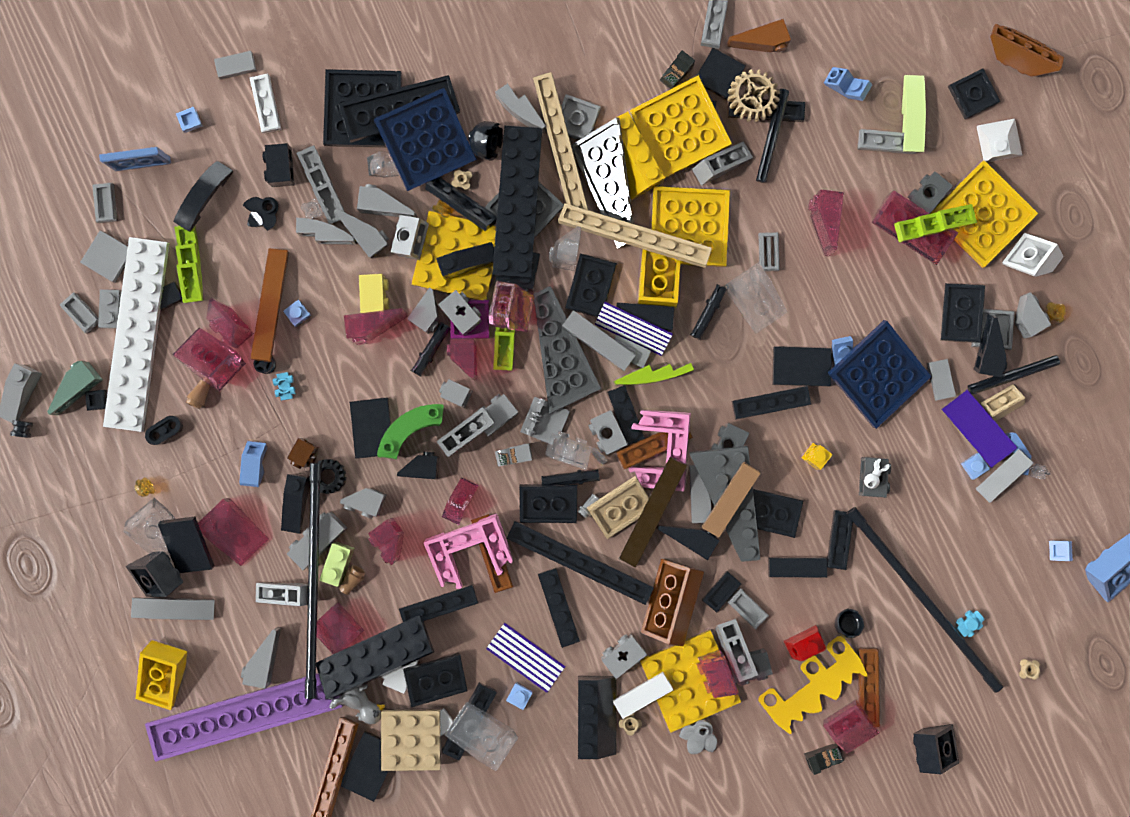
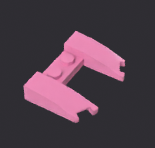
[629,410,691,491]
[424,514,513,589]

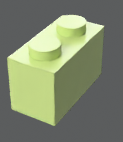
[319,542,355,587]

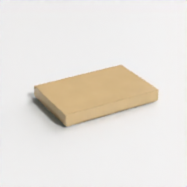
[587,476,649,539]

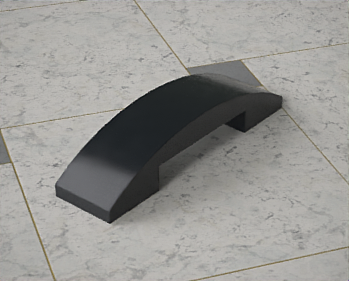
[173,161,233,232]

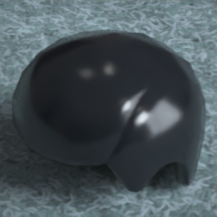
[834,608,864,639]

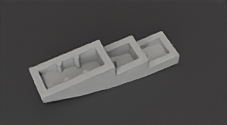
[297,145,345,224]
[131,598,215,620]

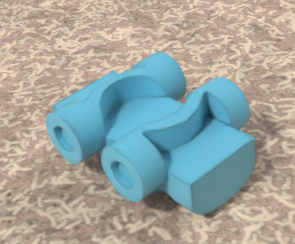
[273,372,296,401]
[956,610,985,637]

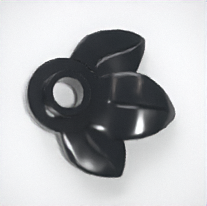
[243,197,279,231]

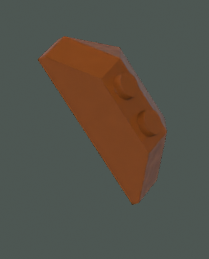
[990,23,1064,77]

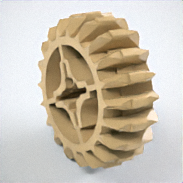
[728,69,780,122]

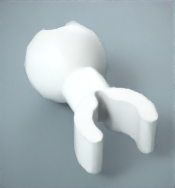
[864,459,889,489]

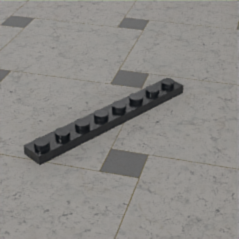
[506,521,654,605]

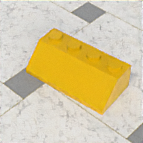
[618,111,665,200]

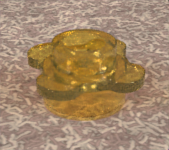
[432,200,454,218]
[1046,302,1066,323]
[134,477,155,497]

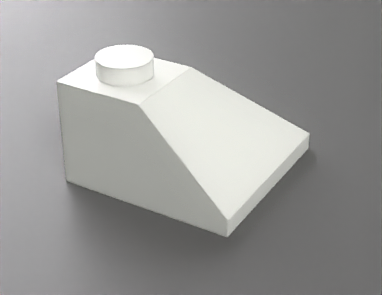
[977,119,1022,163]
[1002,233,1063,277]

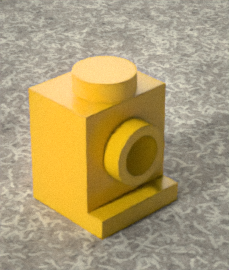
[801,443,833,470]

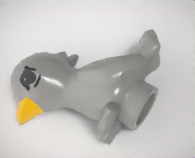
[330,684,385,724]

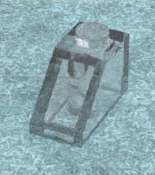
[367,151,399,178]

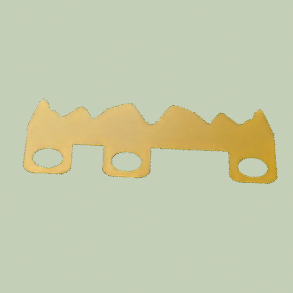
[758,636,867,734]

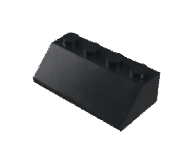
[578,676,617,759]

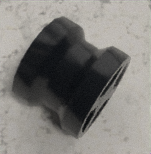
[253,357,276,374]
[10,420,33,438]

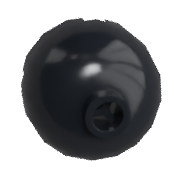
[468,121,503,161]

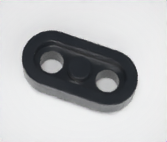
[145,416,183,445]

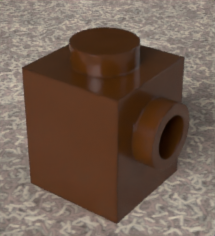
[287,438,319,469]

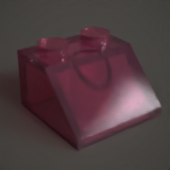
[447,339,478,380]
[317,602,364,654]
[696,649,739,698]

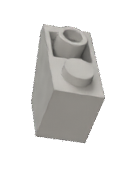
[1014,292,1051,339]
[340,488,387,519]

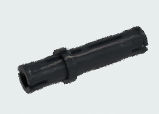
[690,284,727,341]
[410,322,451,377]
[541,469,600,485]

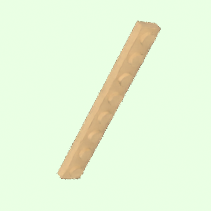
[533,72,589,211]
[558,203,712,268]

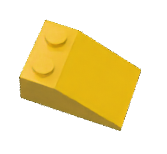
[638,249,680,309]
[135,640,188,710]

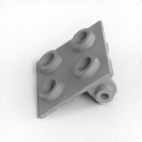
[520,397,570,446]

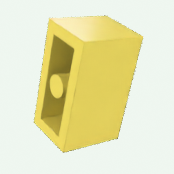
[359,274,389,316]

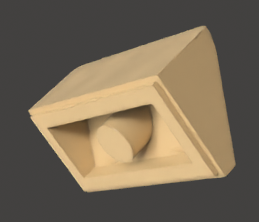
[980,384,1025,421]

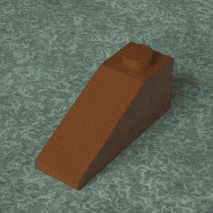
[727,19,791,53]

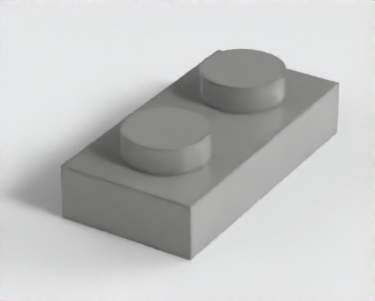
[98,290,122,329]

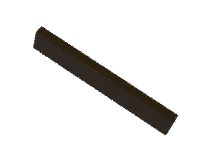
[619,456,688,568]

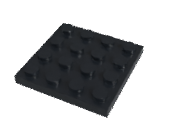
[323,69,402,148]

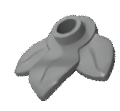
[679,719,717,754]

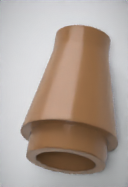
[186,380,211,410]
[339,565,365,595]

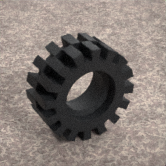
[309,459,347,494]

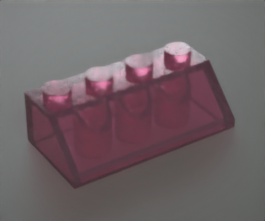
[872,190,958,265]

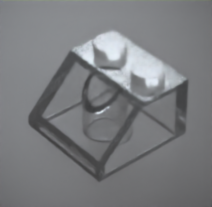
[549,226,582,271]
[545,431,591,470]

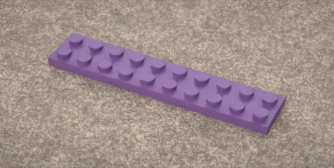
[145,673,344,762]

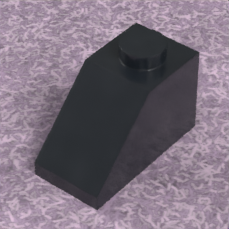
[397,451,439,480]

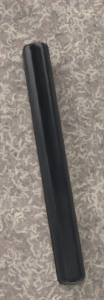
[756,89,789,183]
[967,355,1060,395]

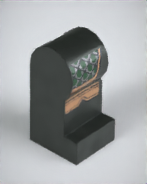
[660,50,695,89]
[804,743,845,775]

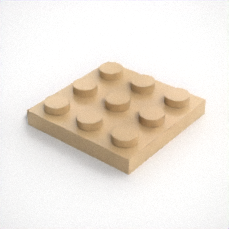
[381,709,441,771]

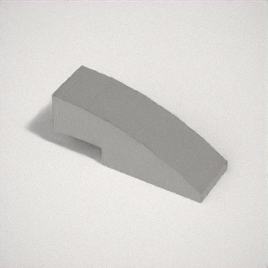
[495,83,546,133]
[296,218,357,245]

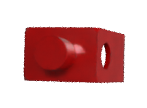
[783,625,827,661]

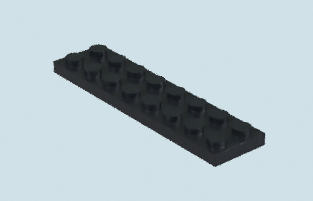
[492,125,542,279]

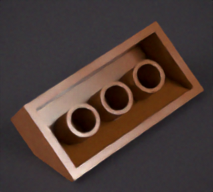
[641,559,704,646]

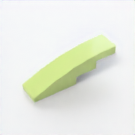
[902,75,926,152]

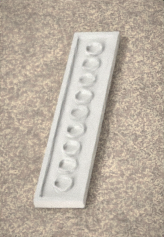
[103,237,170,432]

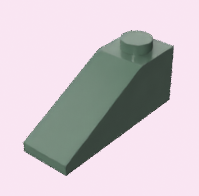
[47,361,103,416]

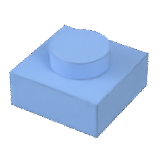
[176,107,202,133]
[283,300,311,327]
[961,453,990,480]
[1049,540,1073,561]
[506,683,533,710]

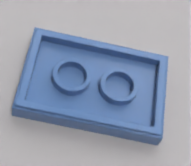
[99,147,171,171]

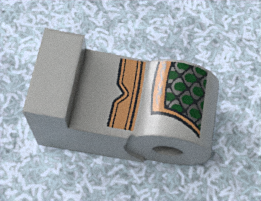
[495,443,533,466]

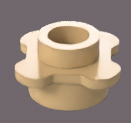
[452,169,472,190]
[1019,659,1040,680]
[619,713,642,736]

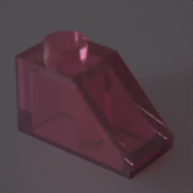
[442,477,478,525]

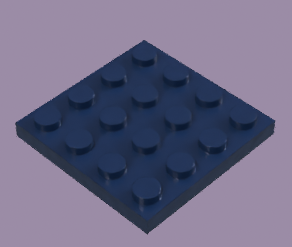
[374,88,476,191]
[828,320,932,429]

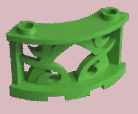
[377,404,444,460]

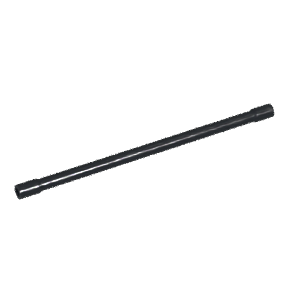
[304,463,322,699]
[846,507,1004,693]

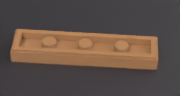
[702,462,760,538]

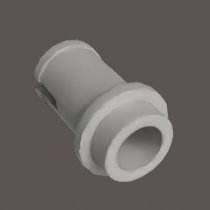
[578,494,599,519]

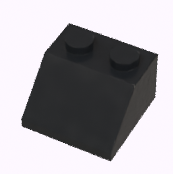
[126,551,183,597]
[913,724,959,775]

